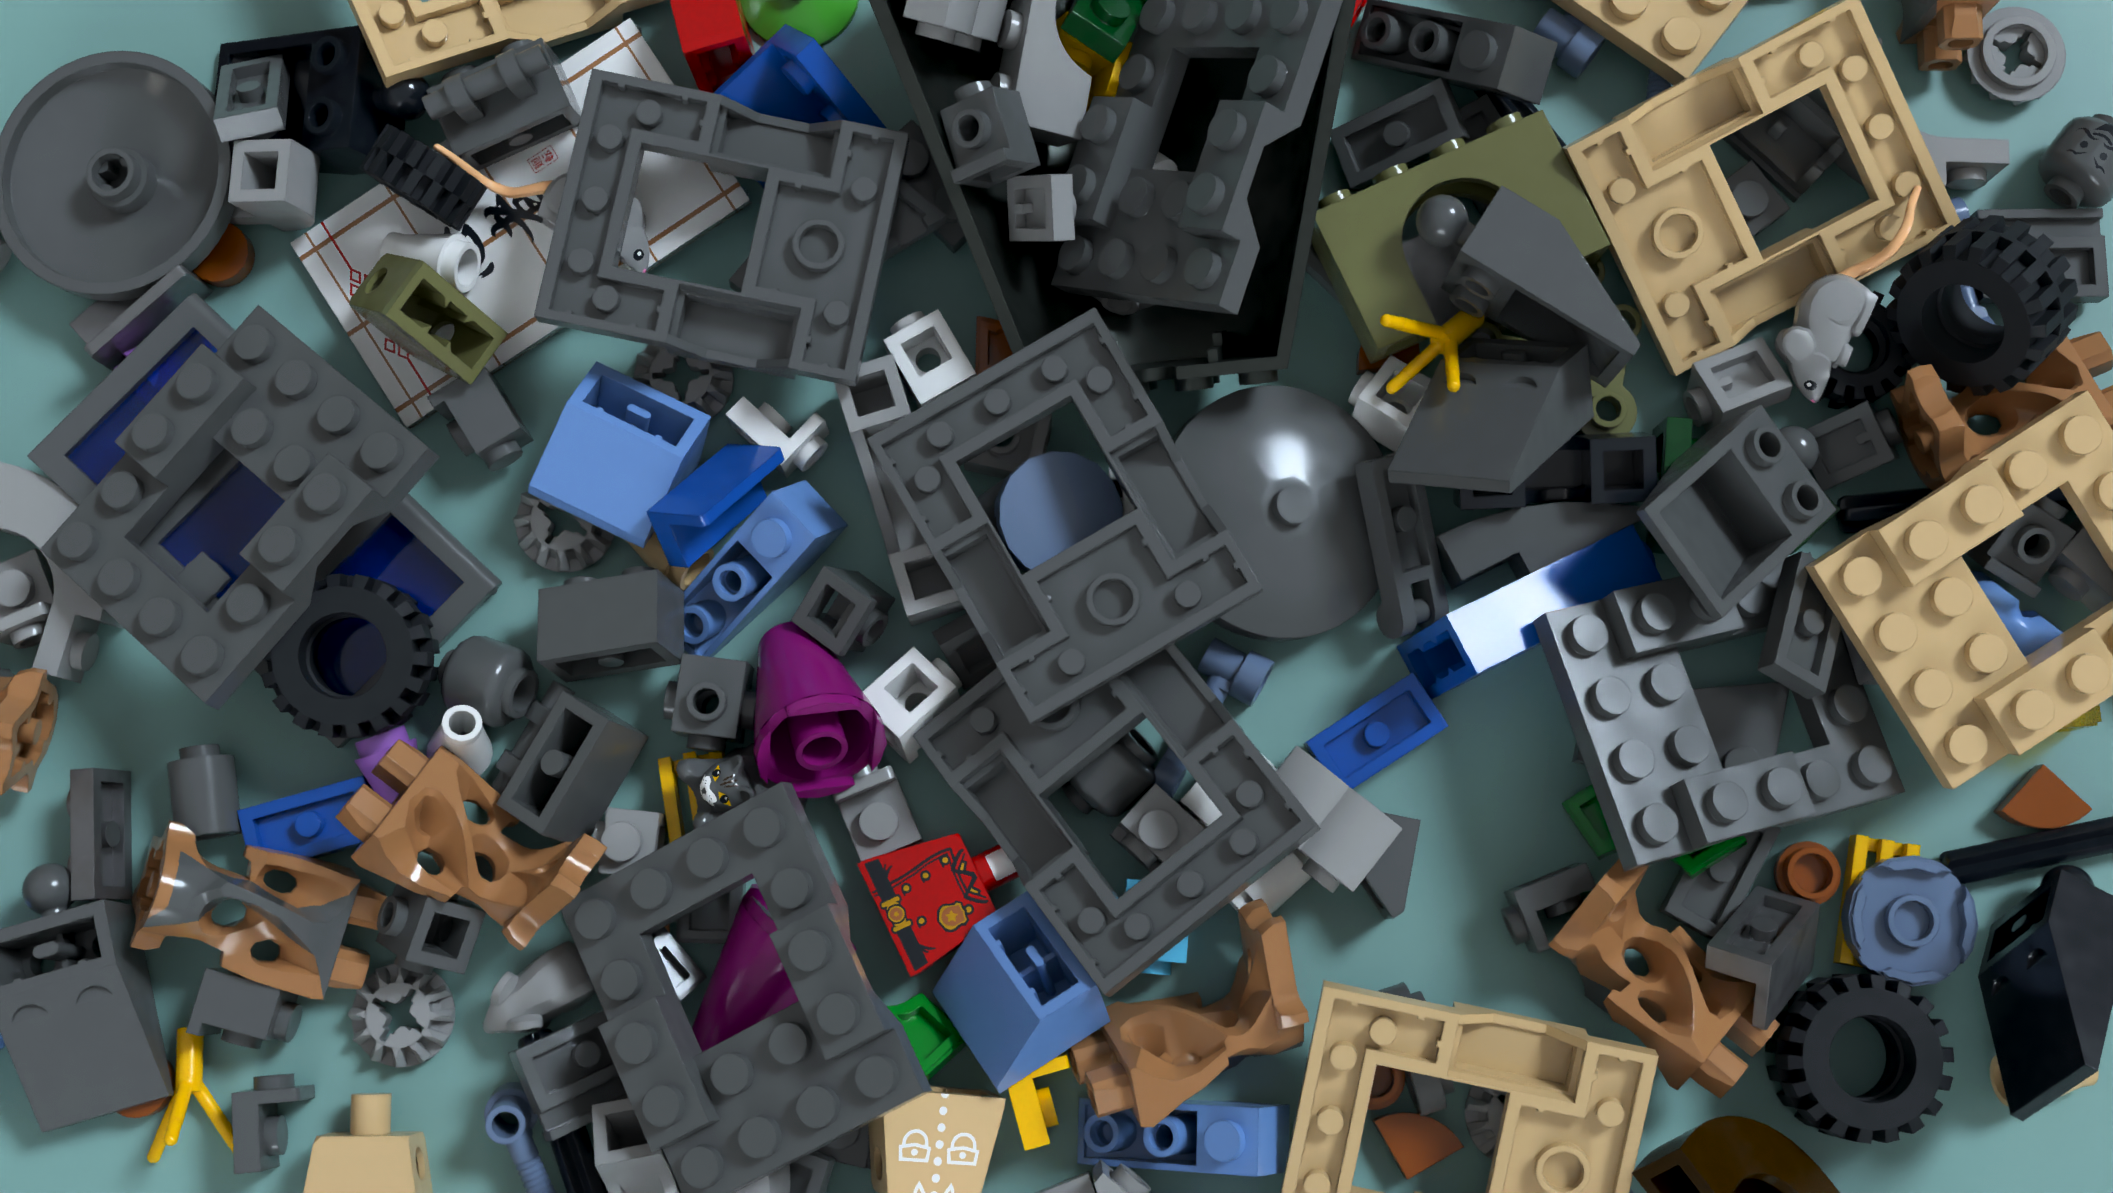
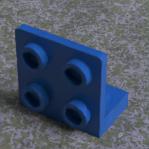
[714,24,887,190]

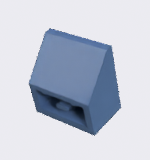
[528,361,711,548]
[932,891,1111,1094]

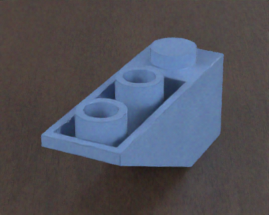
[684,480,848,657]
[1077,1097,1290,1177]

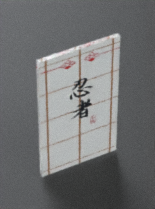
[290,18,752,430]

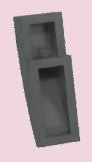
[1435,502,1641,590]

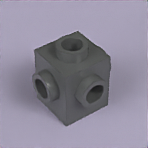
[663,653,756,753]
[376,884,486,975]

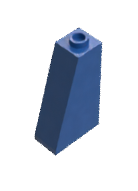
[1396,524,1663,700]

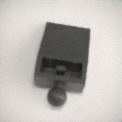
[1416,185,1641,388]
[1388,338,1594,493]
[1636,405,1836,621]
[0,863,174,1132]

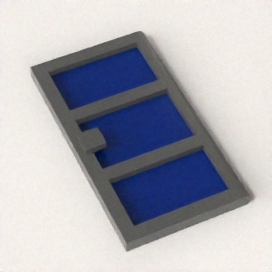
[27,293,502,748]

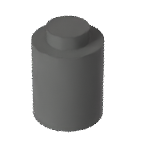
[167,744,242,841]

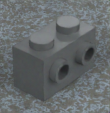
[537,566,684,683]

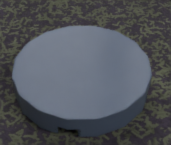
[994,451,1123,572]
[1841,855,1978,987]

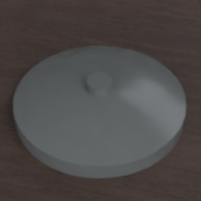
[0,51,235,301]
[1172,385,1383,641]

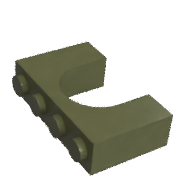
[1311,110,1611,364]

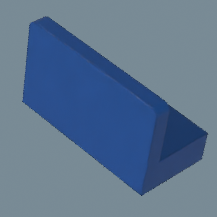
[646,444,785,568]

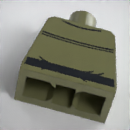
[349,253,508,385]

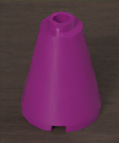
[754,621,887,798]
[692,884,859,1052]

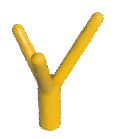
[1380,310,1484,394]
[147,1027,233,1163]

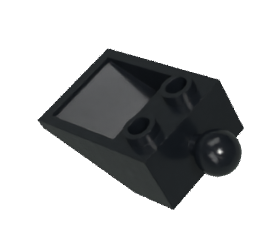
[215,25,430,175]
[1978,865,2113,1121]

